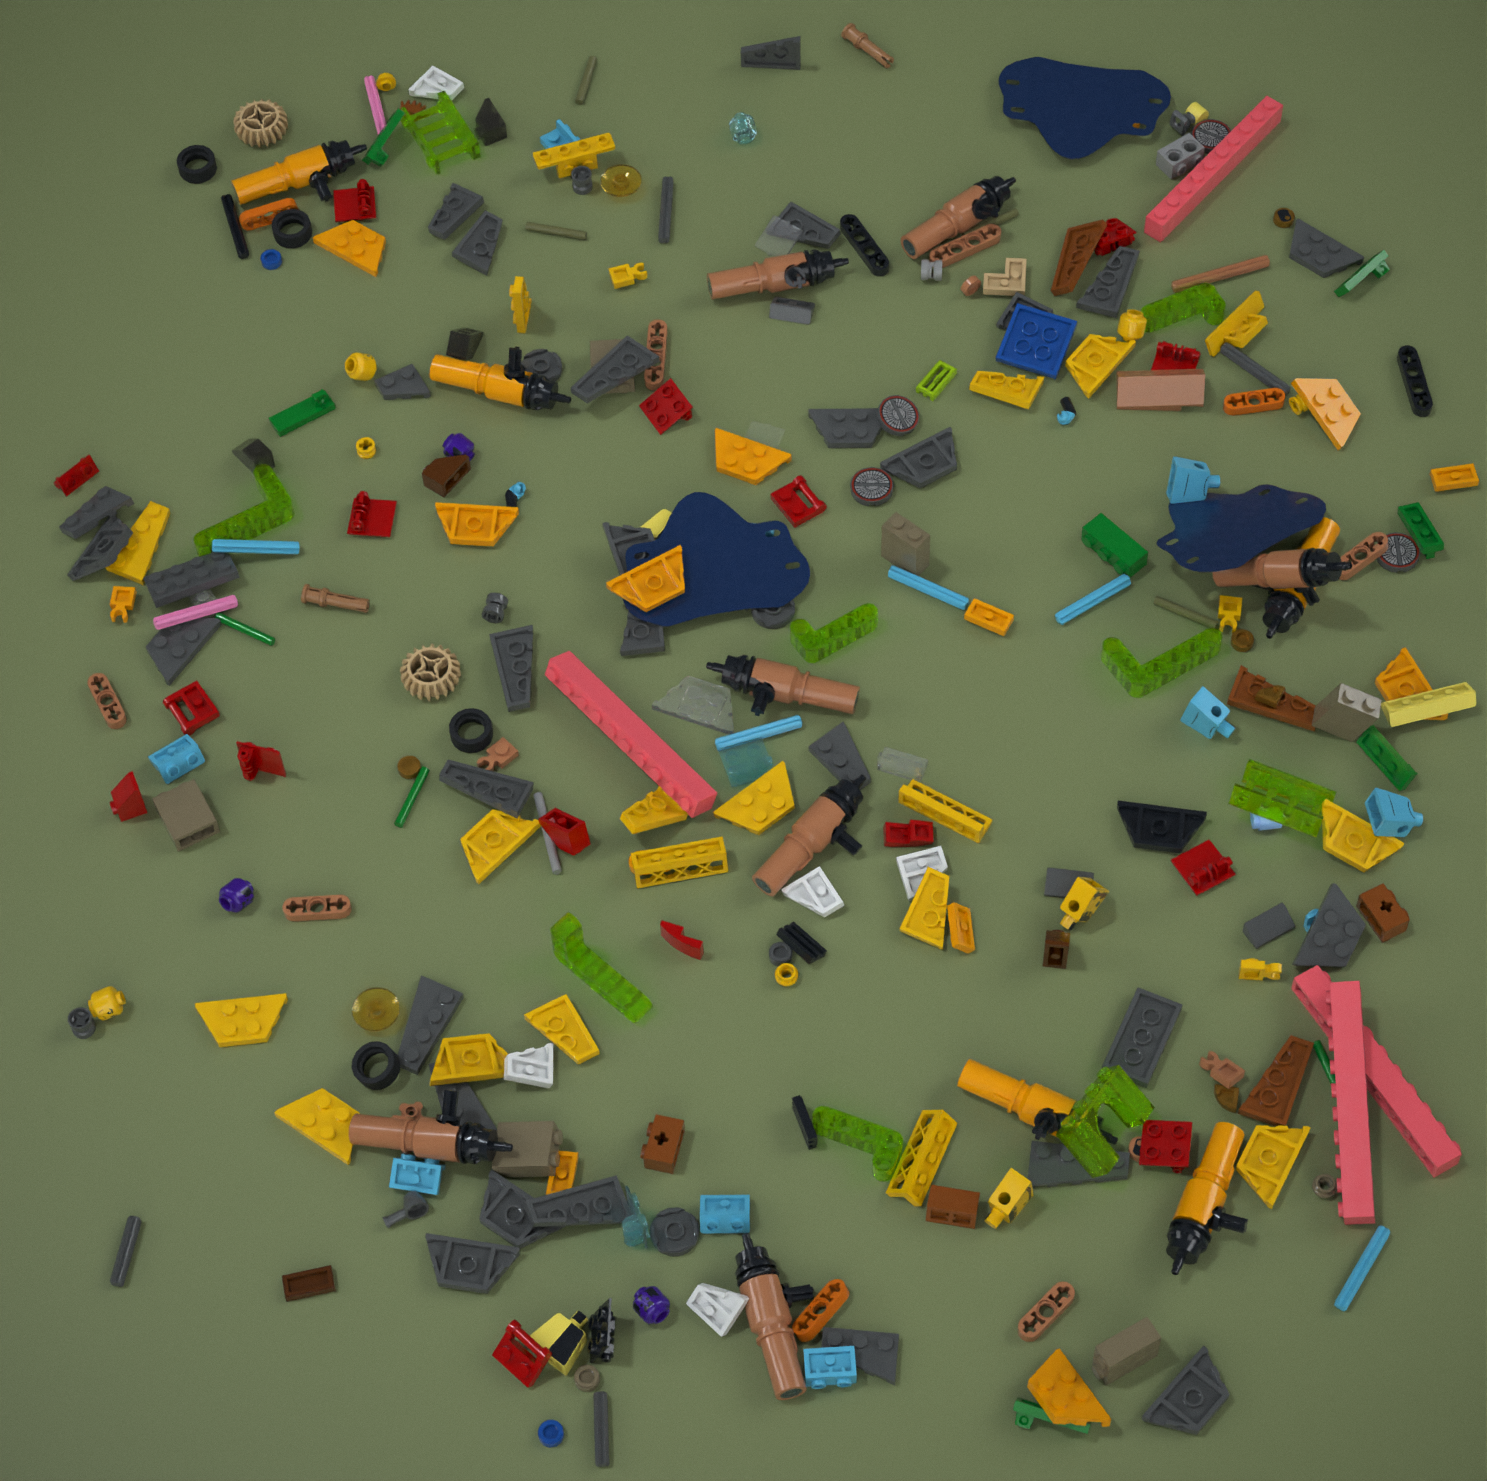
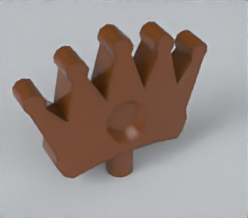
[400,100,426,119]

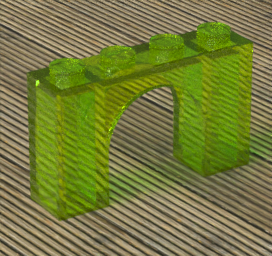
[1056,1065,1155,1178]

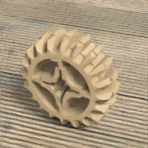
[233,99,288,148]
[400,644,461,701]

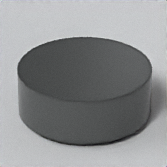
[769,942,792,967]

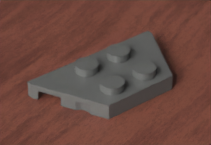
[1289,219,1364,278]
[808,408,883,448]
[880,427,957,488]
[67,516,133,581]
[602,522,655,576]
[146,617,222,686]
[1292,883,1366,967]
[479,1170,566,1249]
[425,1233,520,1294]
[1142,1346,1230,1435]

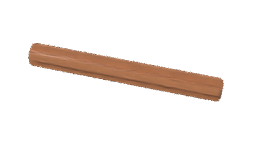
[1171,255,1270,293]

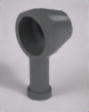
[382,1191,429,1228]

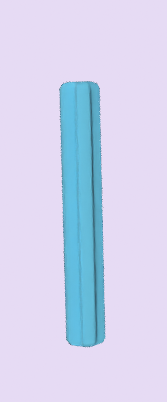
[212,539,300,555]
[888,565,969,610]
[1055,574,1131,625]
[715,715,802,751]
[1334,1225,1390,1311]

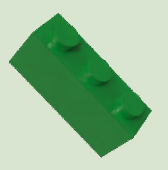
[1081,513,1148,578]

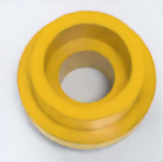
[376,73,396,91]
[775,963,798,986]

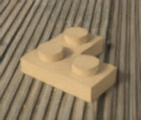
[983,258,1027,296]

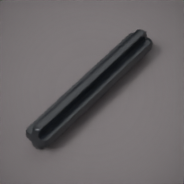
[221,194,249,259]

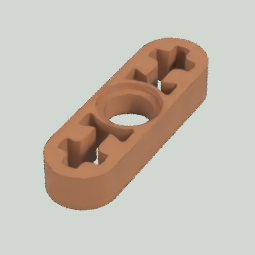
[1339,532,1389,580]
[87,673,127,729]
[282,895,352,921]
[1018,1282,1075,1342]

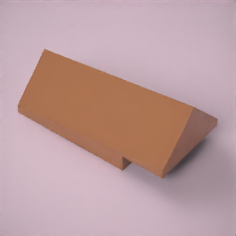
[1116,369,1205,411]

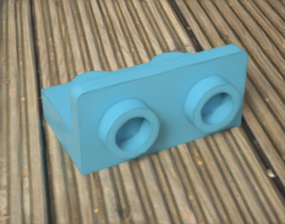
[540,119,581,149]
[148,734,205,784]
[389,1154,445,1195]
[700,1195,750,1234]
[803,1346,857,1389]

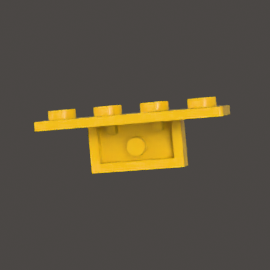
[533,133,615,178]
[1205,290,1268,356]

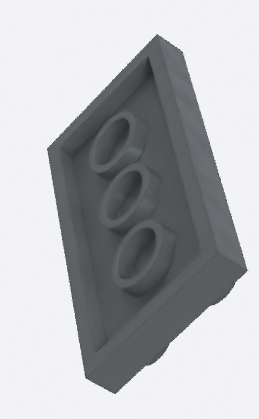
[143,552,240,608]
[1102,987,1183,1088]

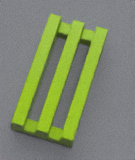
[916,360,957,401]

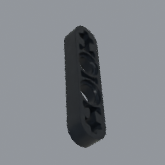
[840,214,889,276]
[1397,345,1433,417]

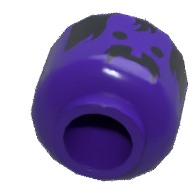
[442,433,475,461]
[219,878,254,913]
[633,1286,670,1324]

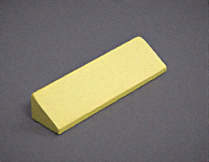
[1381,682,1476,727]

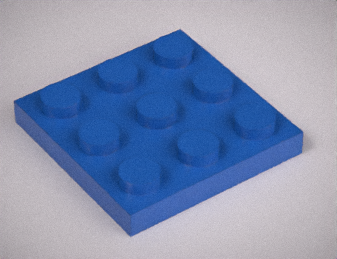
[996,303,1077,379]

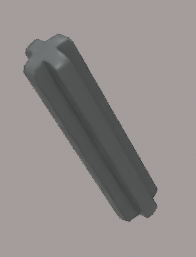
[110,1216,142,1287]
[593,1391,609,1467]

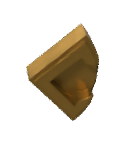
[1255,685,1285,708]
[1214,1084,1239,1113]

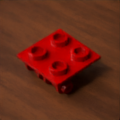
[333,179,376,222]
[1094,218,1136,256]
[1151,341,1201,370]
[639,378,693,435]
[347,491,397,537]
[236,741,286,781]
[1170,839,1236,896]
[1139,1120,1193,1173]

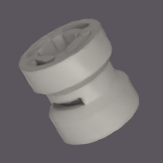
[921,259,942,281]

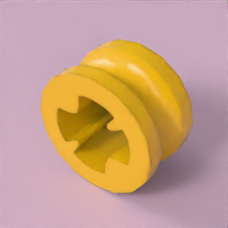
[1289,394,1308,415]
[356,437,376,459]

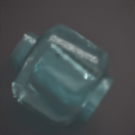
[729,112,757,144]

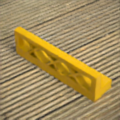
[898,779,993,844]
[631,837,728,889]
[885,1110,958,1206]

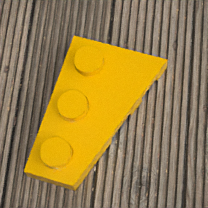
[509,276,532,333]
[969,371,1044,409]
[620,786,688,834]
[899,867,950,950]
[524,994,600,1065]

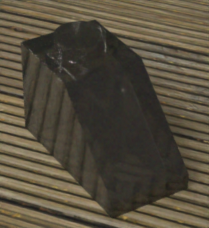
[474,98,507,146]
[446,327,484,361]
[232,438,275,478]

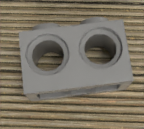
[1156,133,1205,179]

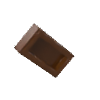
[282,1265,336,1302]

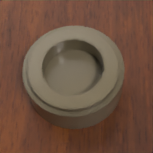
[574,1365,600,1392]

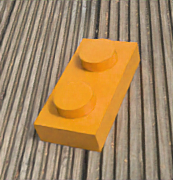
[1430,463,1479,492]
[964,598,1014,636]
[947,902,975,954]
[546,1150,579,1195]

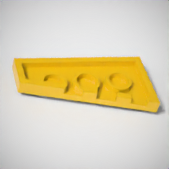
[105,501,171,586]

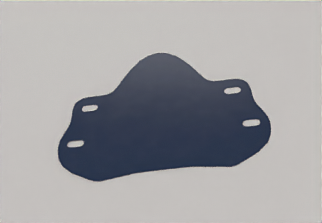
[999,57,1171,159]
[1156,484,1326,572]
[623,492,810,626]

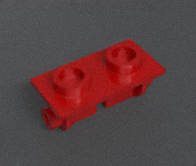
[53,455,99,497]

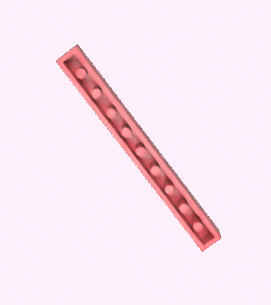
[1144,96,1283,243]
[545,650,717,818]
[1291,965,1462,1178]
[1326,981,1375,1225]

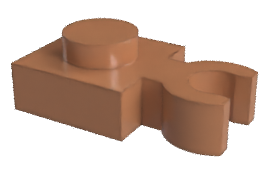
[477,737,519,772]
[1199,1051,1245,1089]

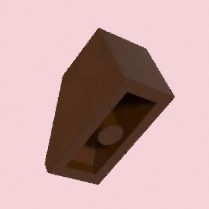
[422,454,471,498]
[1043,930,1070,969]

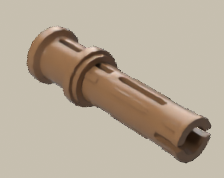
[841,23,894,68]
[301,584,370,613]

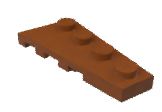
[1051,219,1107,296]
[1227,665,1316,732]
[1238,1035,1314,1126]

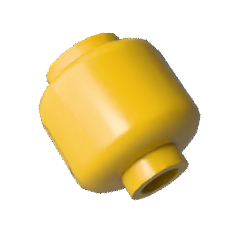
[1117,309,1147,342]
[345,352,377,381]
[88,986,126,1021]

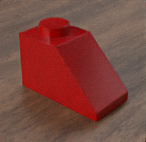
[109,771,147,822]
[538,808,591,856]

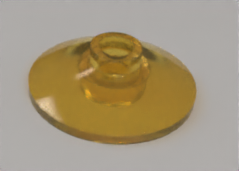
[601,164,641,197]
[352,987,400,1031]

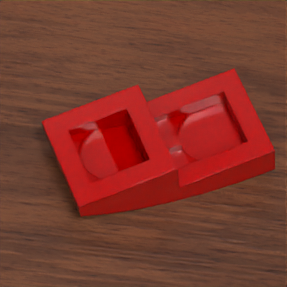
[883,819,934,847]
[660,920,704,960]

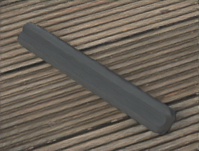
[658,176,674,243]
[1220,342,1291,396]

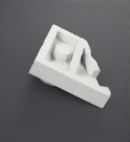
[408,66,464,101]
[896,846,948,901]
[781,866,844,918]
[504,1043,553,1088]
[686,1283,749,1337]

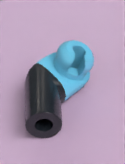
[1057,397,1076,425]
[505,482,526,507]

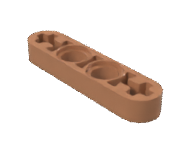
[929,224,1001,268]
[644,319,668,391]

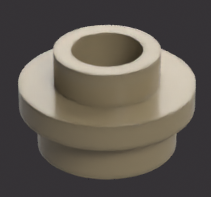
[1312,1174,1337,1198]

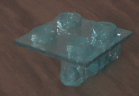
[718,737,773,788]
[622,1185,650,1249]

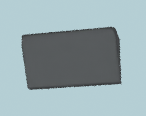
[769,296,815,324]
[1044,867,1094,898]
[1242,902,1295,949]

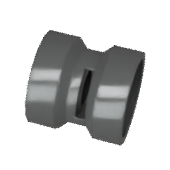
[571,166,593,195]
[482,593,508,623]
[68,1007,96,1039]

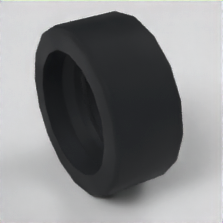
[177,145,217,184]
[272,209,312,248]
[449,708,493,753]
[352,1041,401,1090]

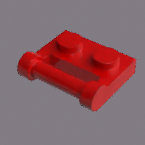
[770,475,827,528]
[163,681,220,736]
[492,1319,552,1388]

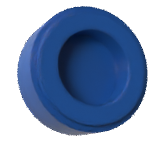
[260,249,282,270]
[538,1420,564,1448]

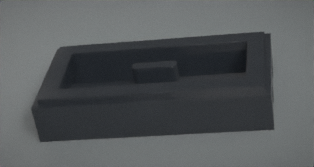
[776,921,827,964]
[792,1095,817,1150]

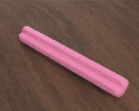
[364,75,386,135]
[153,595,238,630]

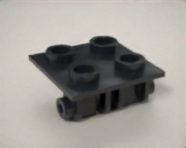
[587,1298,615,1363]

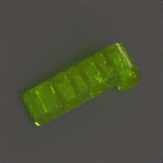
[1141,283,1226,333]
[790,603,878,663]
[812,1106,903,1182]

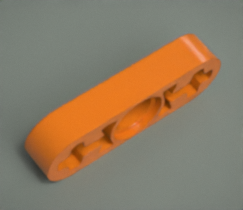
[239,198,299,231]
[1223,388,1285,416]
[792,1279,849,1342]

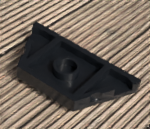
[1117,800,1207,853]

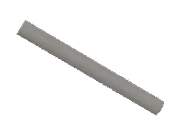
[533,792,562,875]

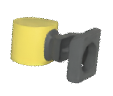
[1169,102,1209,136]

